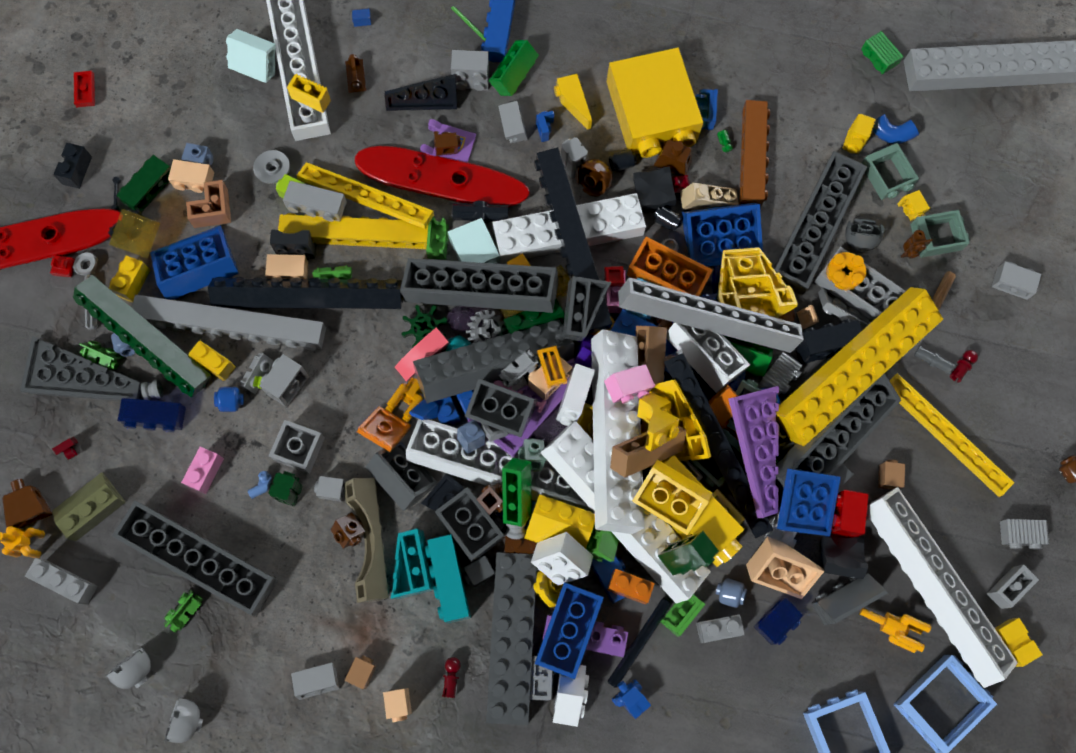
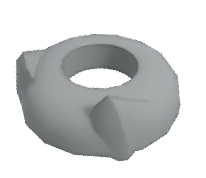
[73,252,98,276]

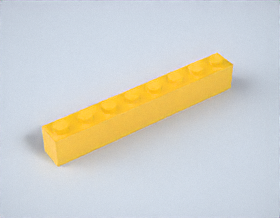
[278,213,428,249]

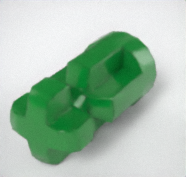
[717,130,733,153]

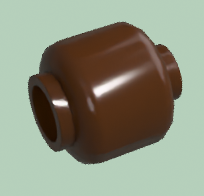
[1059,455,1076,484]

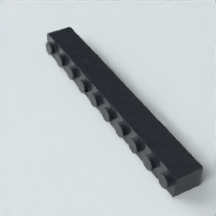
[534,147,612,334]
[208,277,403,309]
[663,349,774,539]

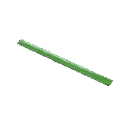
[451,6,486,41]

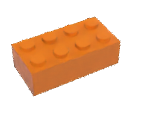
[627,237,713,296]

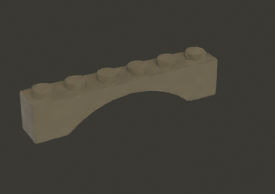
[344,478,389,603]

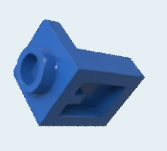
[536,111,555,142]

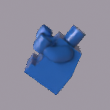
[612,679,651,719]

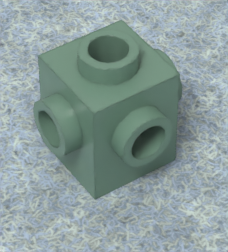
[518,438,546,471]

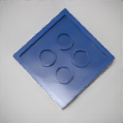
[777,468,841,536]

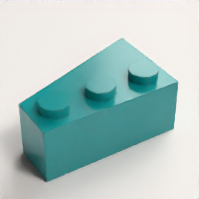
[390,529,435,599]

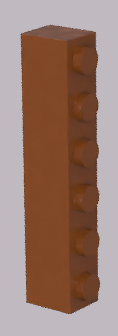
[739,100,770,207]

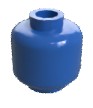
[214,387,244,412]

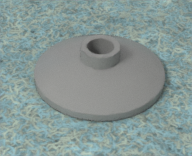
[253,150,290,184]

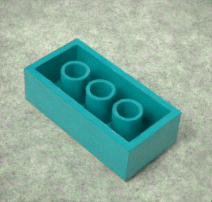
[425,534,471,624]

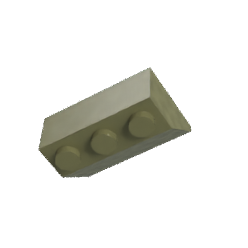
[52,472,126,541]

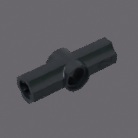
[452,201,508,224]

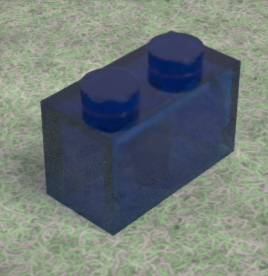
[754,597,803,645]

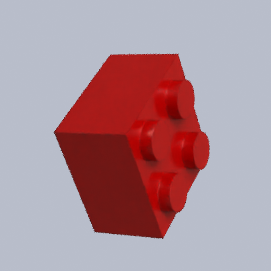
[831,490,868,538]

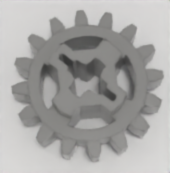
[466,310,506,344]

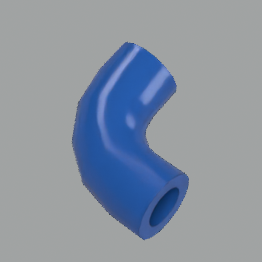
[872,114,919,144]

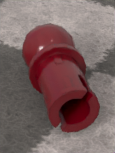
[949,350,978,383]
[442,657,461,698]

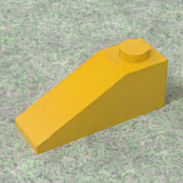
[554,74,592,130]

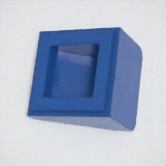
[352,9,371,27]
[409,399,439,420]

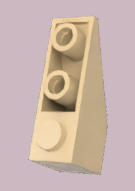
[680,183,739,210]

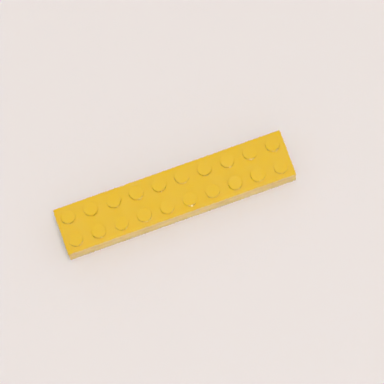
[776,287,943,446]

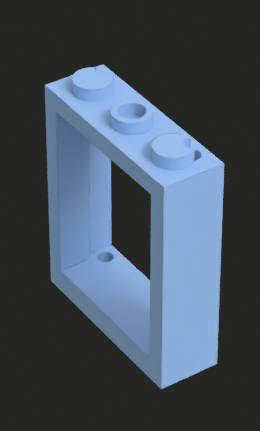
[893,655,997,753]
[803,689,890,753]

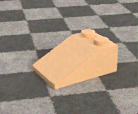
[746,537,824,599]

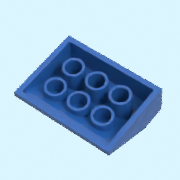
[682,203,763,267]
[150,225,239,300]

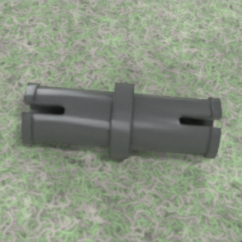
[914,346,955,374]

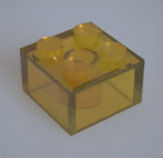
[109,209,160,259]

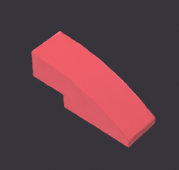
[395,328,450,382]

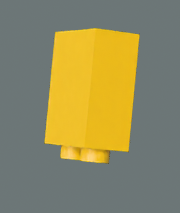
[606,47,703,158]
[664,455,744,567]

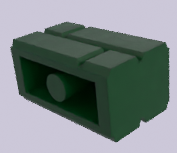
[268,471,303,506]

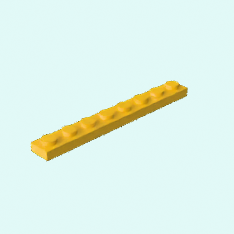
[297,162,434,229]
[889,373,1014,497]

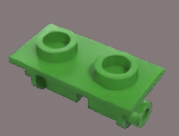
[312,265,352,280]
[79,340,124,370]
[164,589,203,633]

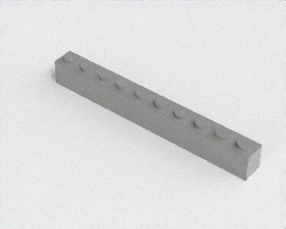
[618,277,804,353]
[132,295,326,351]

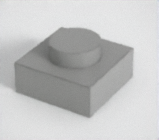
[481,423,508,442]

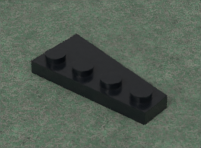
[384,74,457,111]
[421,473,506,531]

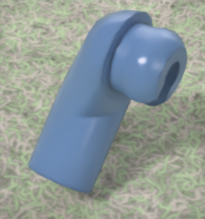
[248,471,272,499]

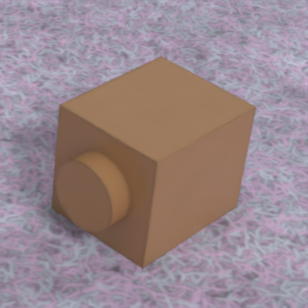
[878,460,905,490]
[344,655,377,689]

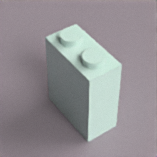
[226,29,276,83]
[448,218,500,264]

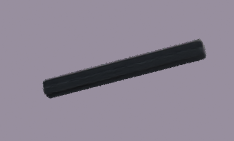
[608,598,671,688]

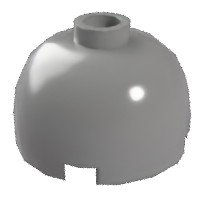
[106,647,151,689]
[165,698,203,743]

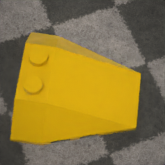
[718,247,798,318]
[641,379,711,468]

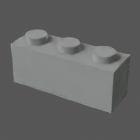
[283,181,347,222]
[25,558,98,605]

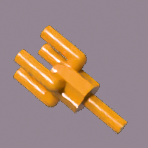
[385,377,423,423]
[0,526,45,558]
[859,608,931,653]

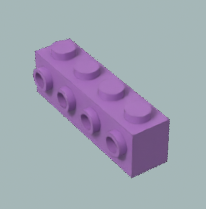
[542,612,628,657]

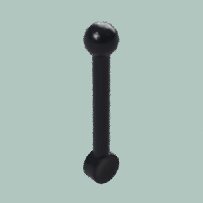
[111,176,121,211]

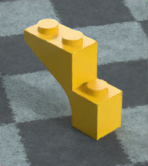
[637,392,679,451]

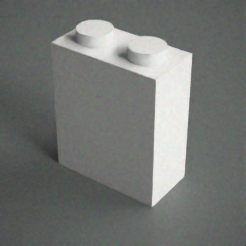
[556,364,595,426]

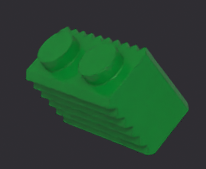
[861,31,904,74]

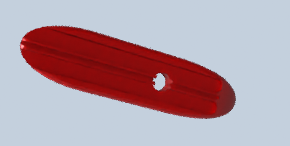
[354,146,530,207]
[0,209,123,269]

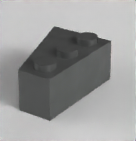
[562,276,611,341]

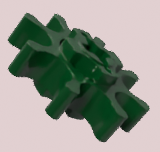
[401,305,448,347]

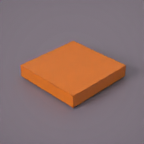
[357,406,411,452]

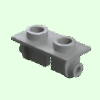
[499,350,539,388]
[240,353,274,395]

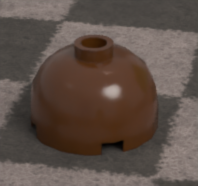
[575,159,613,197]

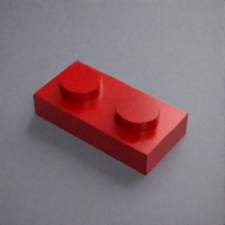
[74,70,95,108]

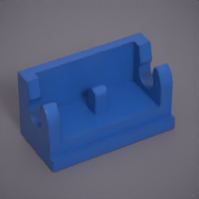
[695,89,718,130]

